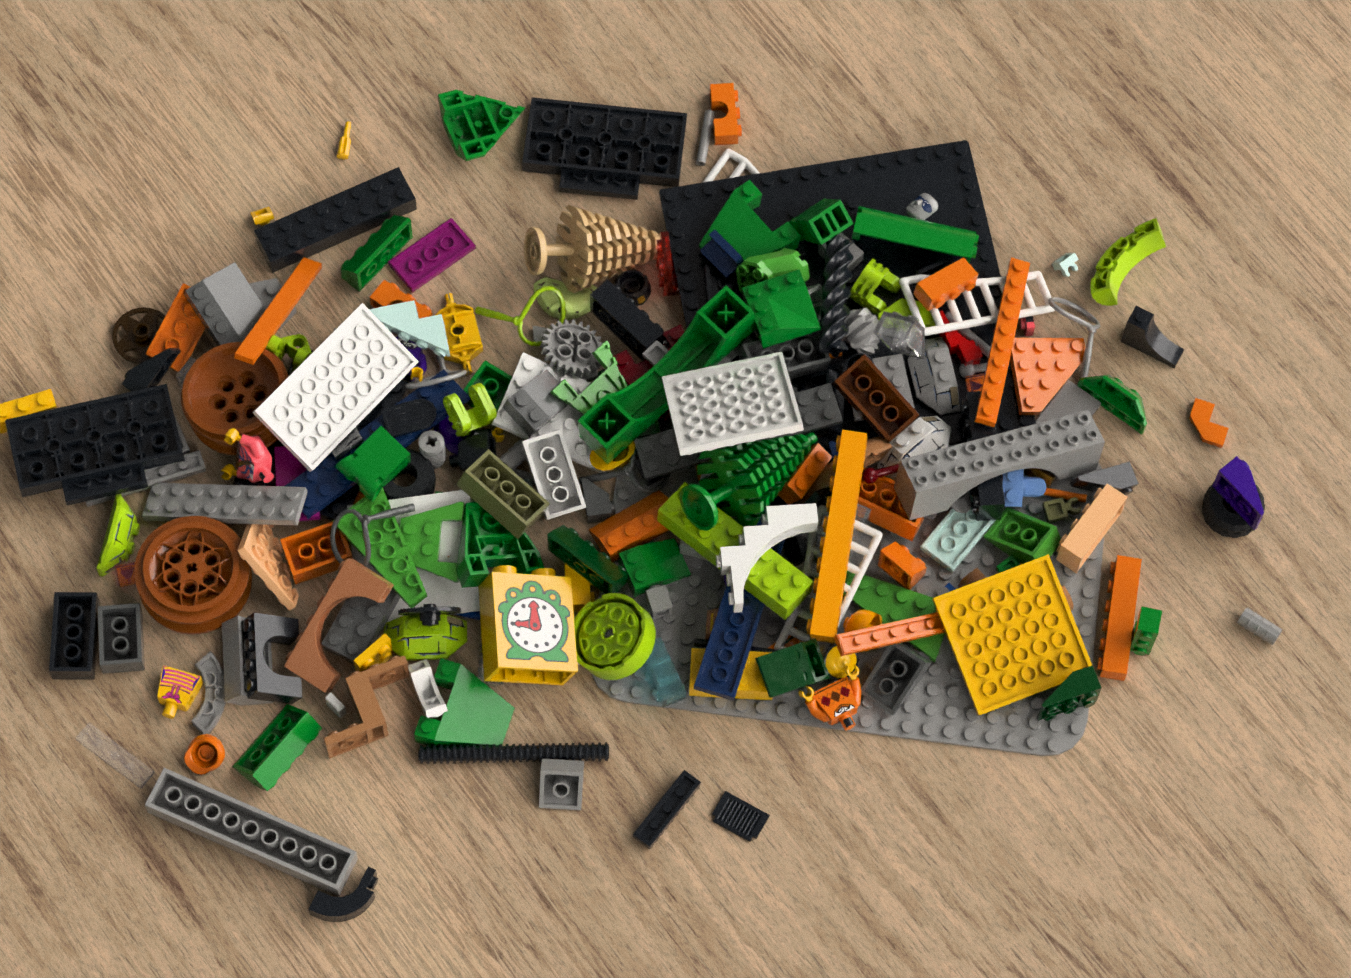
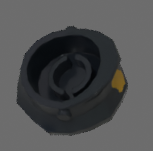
[615,270,651,306]

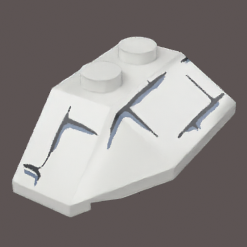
[877,416,951,480]

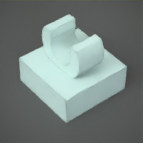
[1051,253,1079,277]

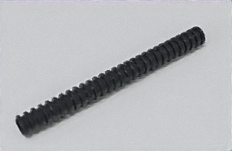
[418,742,609,764]

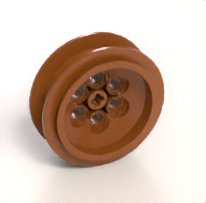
[134,516,252,634]

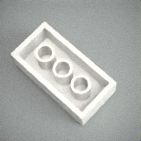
[521,429,586,520]

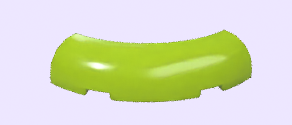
[1090,218,1166,306]

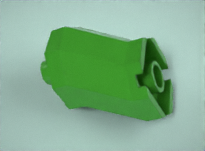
[736,248,810,294]

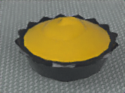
[823,643,860,680]

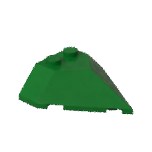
[438,90,525,161]

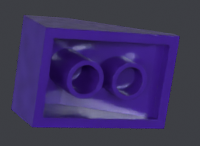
[1213,456,1264,530]

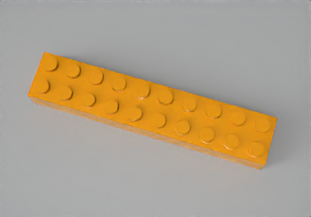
[806,430,867,644]

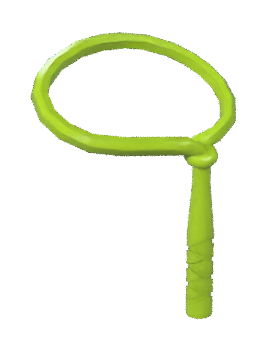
[475,286,565,346]

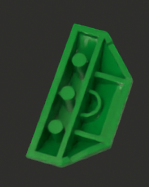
[1077,375,1147,434]

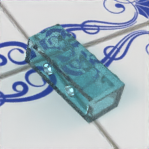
[643,637,686,708]

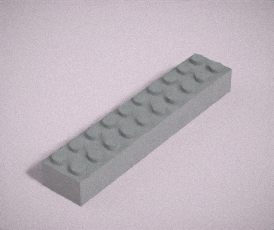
[145,768,358,896]

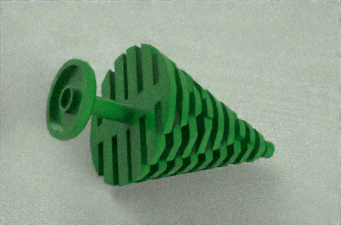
[680,432,817,531]

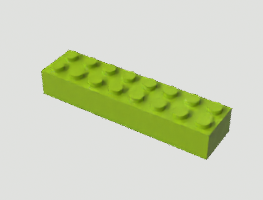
[657,482,814,620]

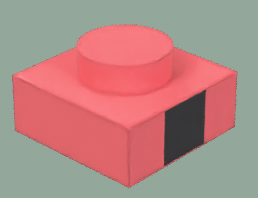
[1019,316,1035,336]

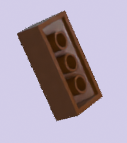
[831,354,919,442]

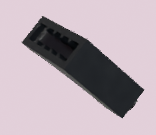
[1121,306,1184,369]

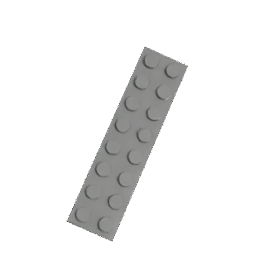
[142,483,308,526]

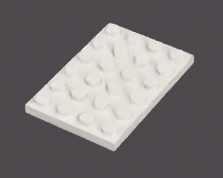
[492,352,605,473]

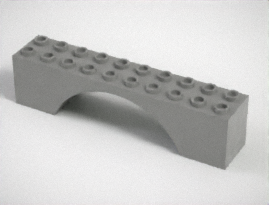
[894,410,1105,521]

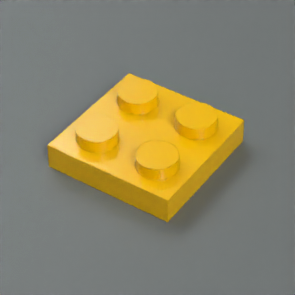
[354,633,393,672]

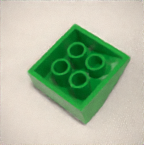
[742,269,821,349]

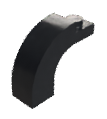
[308,866,378,922]

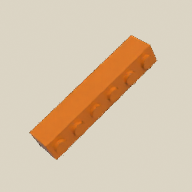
[1097,555,1142,681]

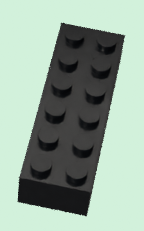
[960,391,1005,521]

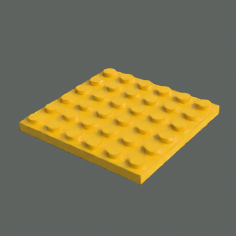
[932,554,1092,716]

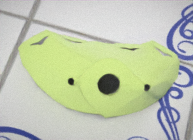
[533,277,597,320]

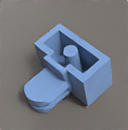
[1002,469,1047,507]

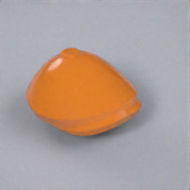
[184,734,225,775]

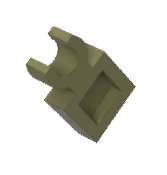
[1042,497,1081,523]

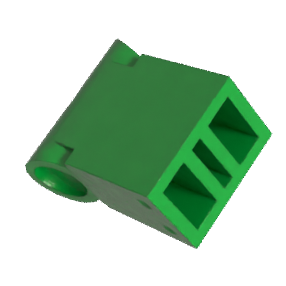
[789,198,853,245]
[335,426,411,502]

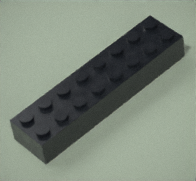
[254,167,417,273]

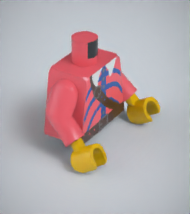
[221,428,274,483]

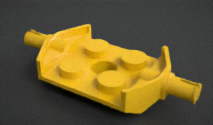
[435,293,483,375]

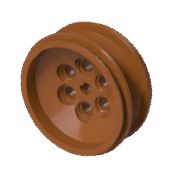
[181,342,289,455]

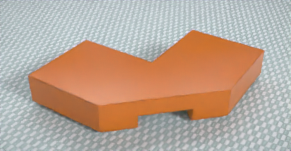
[1189,398,1229,448]

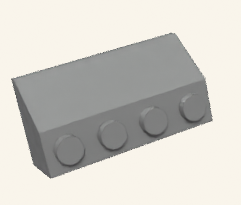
[222,616,273,706]

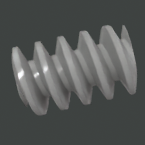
[418,430,446,469]

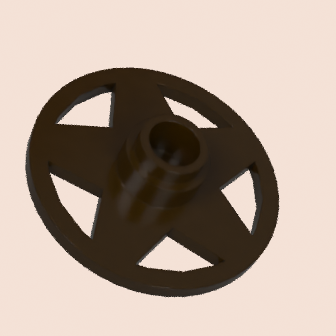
[112,307,165,364]

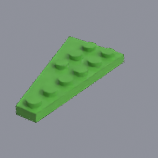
[333,488,427,608]

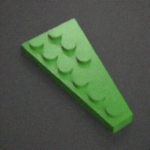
[843,571,945,663]

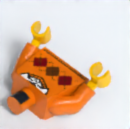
[798,664,861,731]

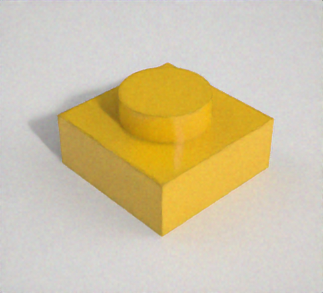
[250,206,274,225]

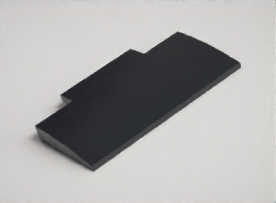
[522,97,687,200]
[5,384,185,506]

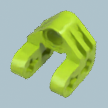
[850,259,901,316]
[266,334,312,371]
[443,383,497,437]

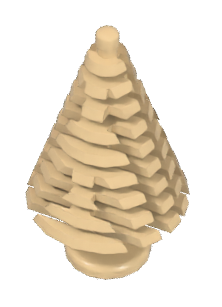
[524,205,670,293]

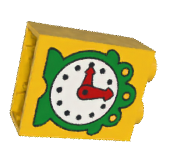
[478,565,578,685]

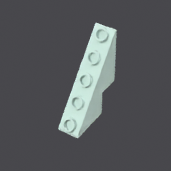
[369,300,450,358]

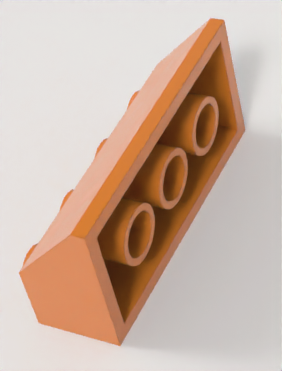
[856,468,924,541]
[588,491,669,562]

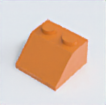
[878,541,927,590]

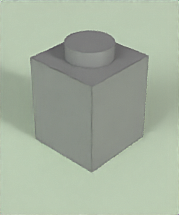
[645,585,673,620]

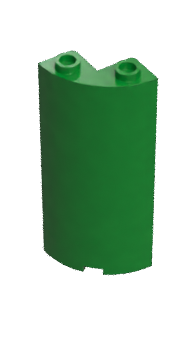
[852,206,979,263]

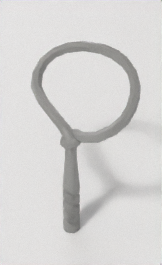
[1048,297,1101,379]
[405,355,467,389]

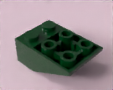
[755,638,830,698]
[1037,665,1102,721]

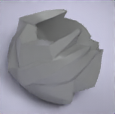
[843,307,882,355]

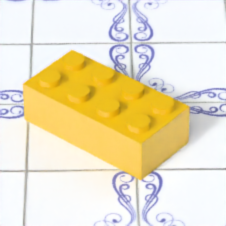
[689,648,773,700]

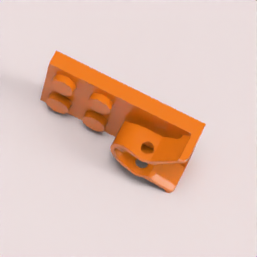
[145,283,205,373]

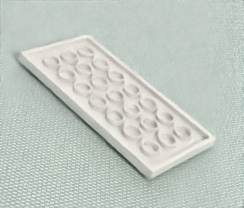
[253,303,419,472]

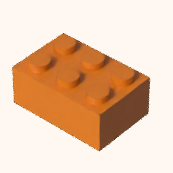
[280,522,353,584]

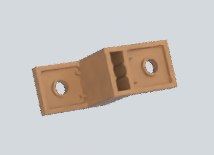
[323,655,410,759]

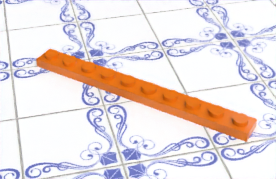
[974,257,1030,427]

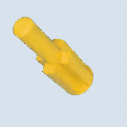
[337,121,351,160]

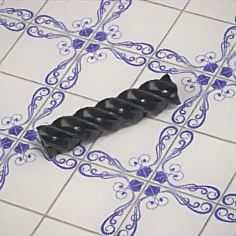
[819,235,854,357]

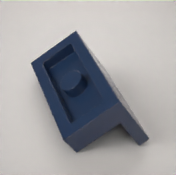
[700,229,744,278]

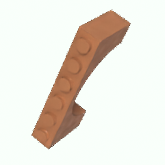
[284,558,394,693]

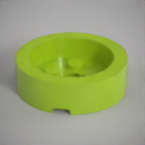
[574,593,656,680]

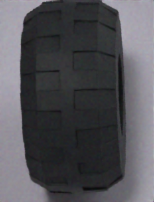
[383,449,436,500]
[1202,482,1265,538]

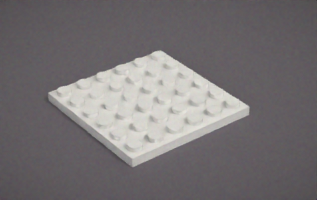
[662,352,804,456]

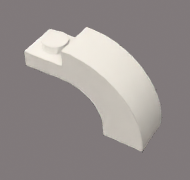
[408,659,447,718]

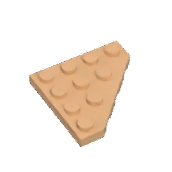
[237,524,299,611]

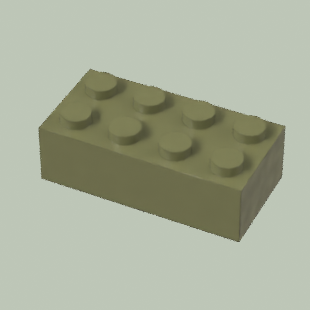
[456,449,550,539]

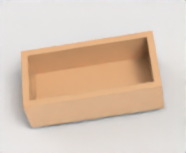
[1056,484,1128,574]

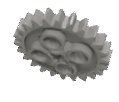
[540,319,603,378]

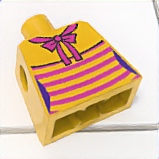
[157,665,203,719]

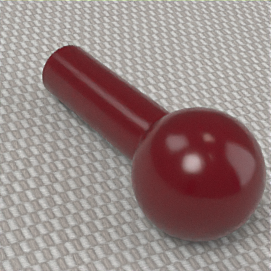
[862,464,899,484]

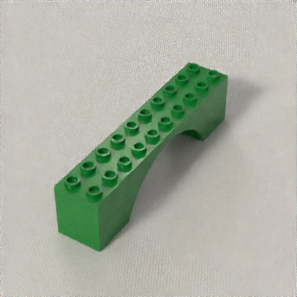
[577,285,755,464]

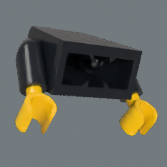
[449,427,504,472]

